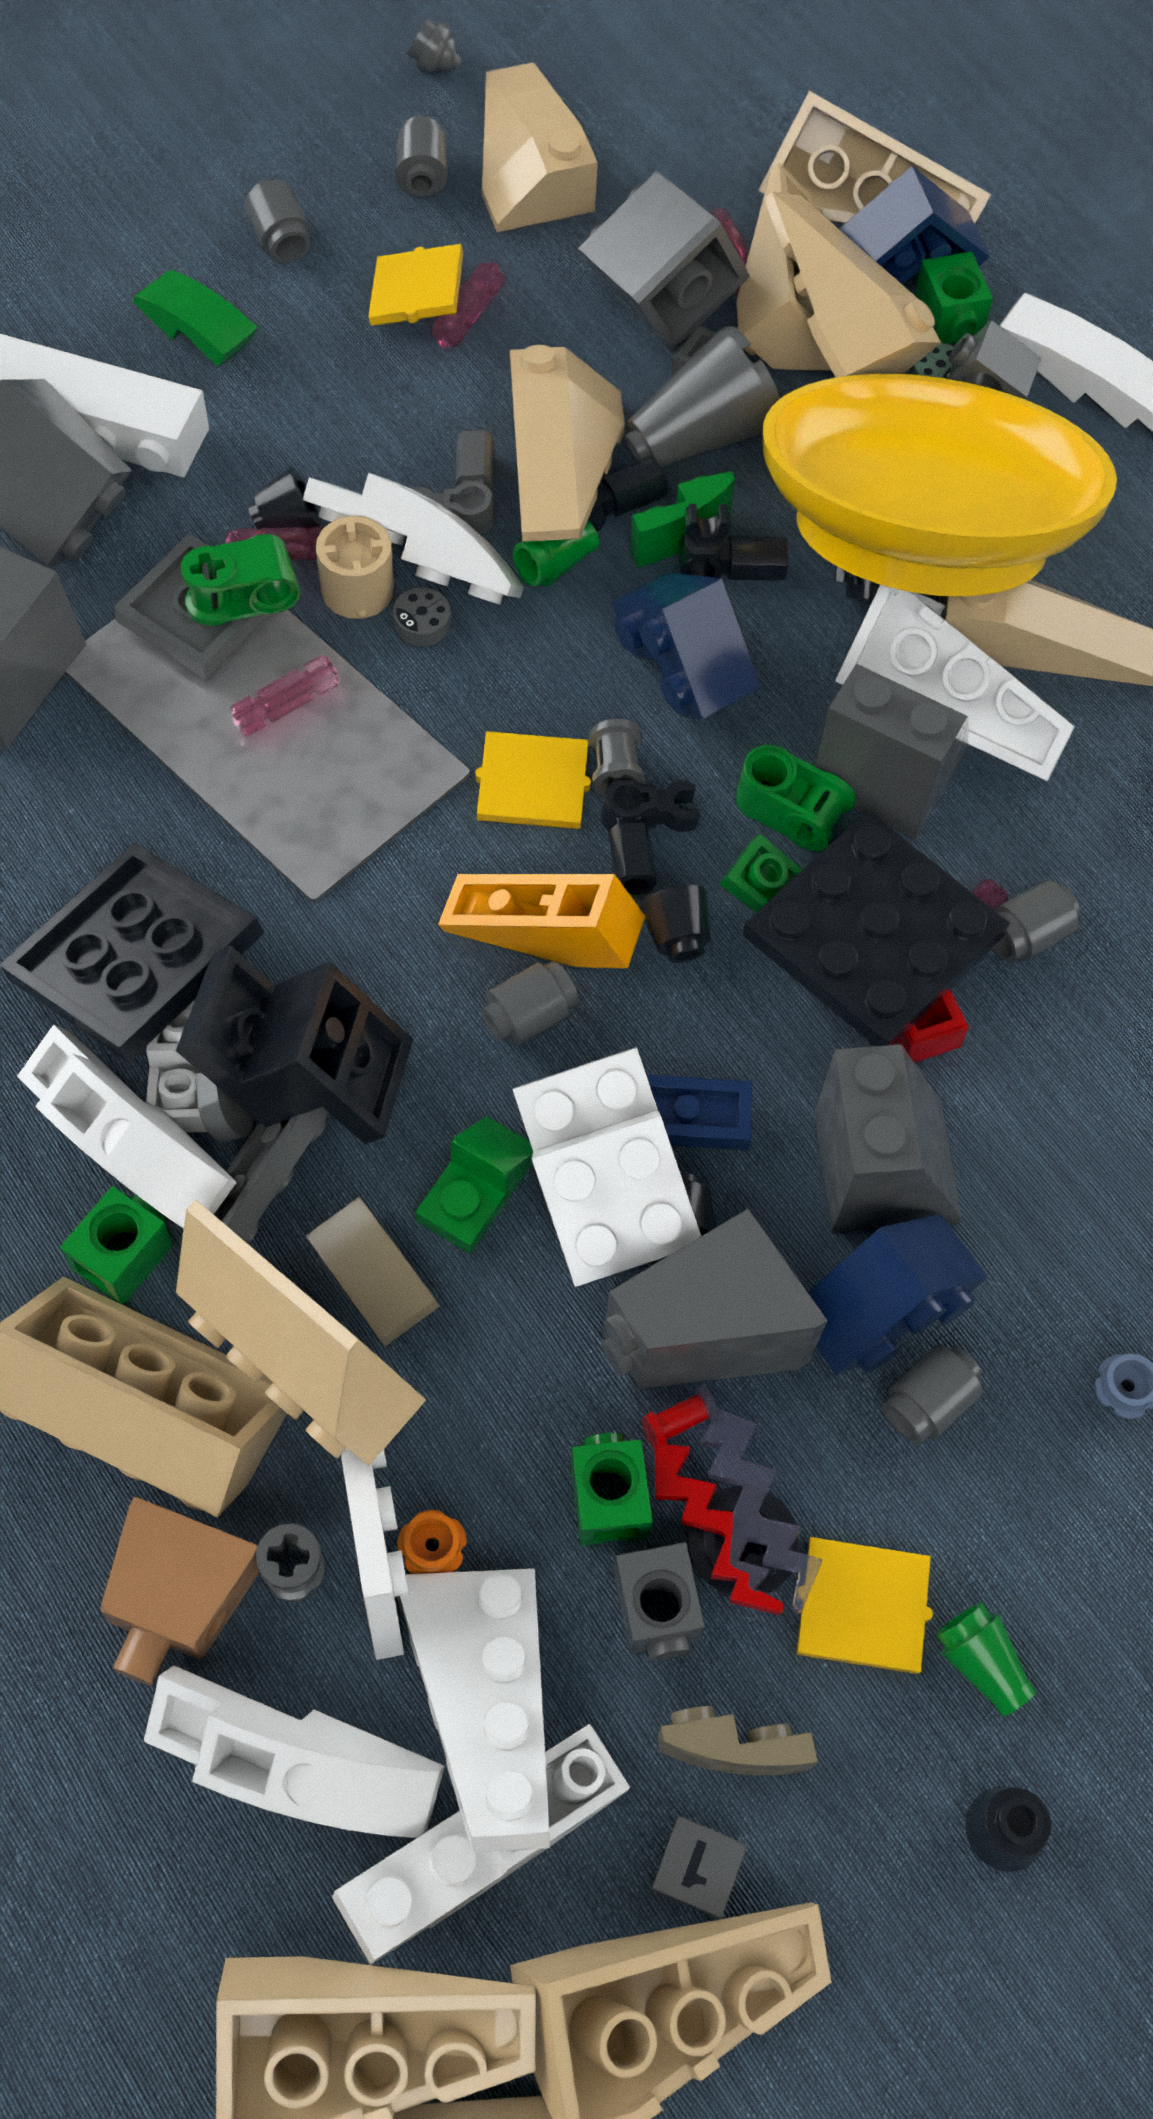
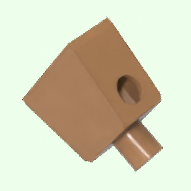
[101,1496,260,1686]

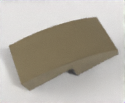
[306,1197,440,1347]
[657,1706,818,1775]

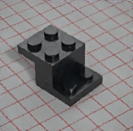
[176,946,413,1144]

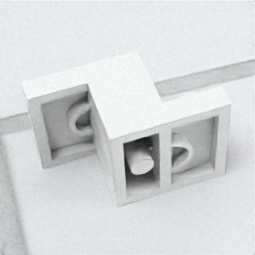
[513,1047,701,1287]

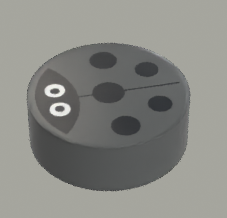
[393,587,451,647]

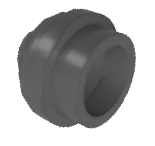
[407,18,461,73]

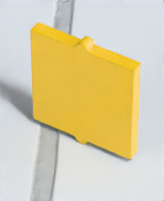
[368,244,464,326]
[475,731,591,829]
[795,1537,933,1674]

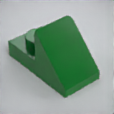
[415,1116,533,1255]

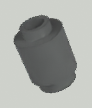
[396,116,447,197]
[244,180,311,263]
[992,880,1080,963]
[481,961,579,1047]
[881,1345,983,1445]

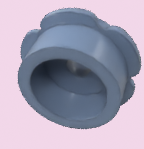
[1094,1354,1153,1419]

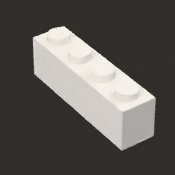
[0,334,209,477]

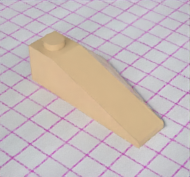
[482,62,598,232]
[758,91,991,223]
[737,163,832,371]
[764,192,941,378]
[510,345,625,542]
[939,579,1153,686]
[510,1902,831,2119]
[216,1956,536,2119]

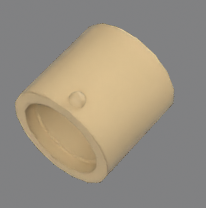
[316,516,394,619]

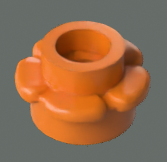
[397,1510,467,1574]

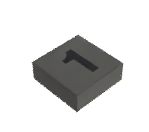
[651,1815,747,1920]

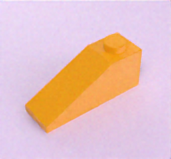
[438,874,645,969]

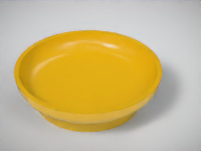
[763,374,1117,596]

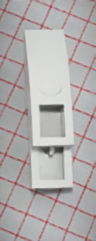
[303,473,524,604]
[17,1024,236,1229]
[143,1665,445,1838]
[332,1724,630,1965]

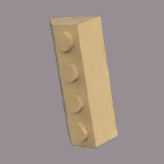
[176,1199,426,1466]
[0,1276,287,1518]

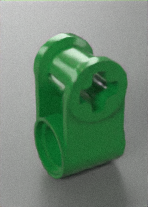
[181,534,301,626]
[735,745,856,852]

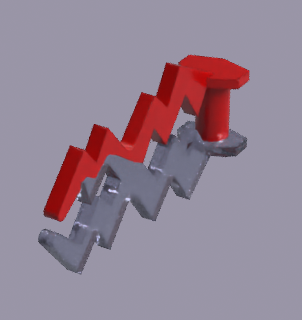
[641,1385,822,1615]

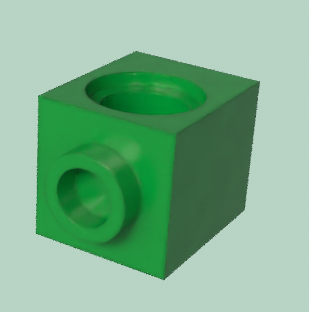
[914,251,993,344]
[59,1186,173,1305]
[570,1433,653,1546]

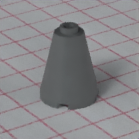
[624,326,780,468]

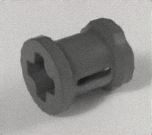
[589,718,645,796]
[256,1523,325,1602]

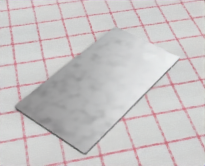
[65,610,469,903]

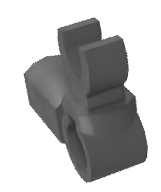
[411,430,496,536]

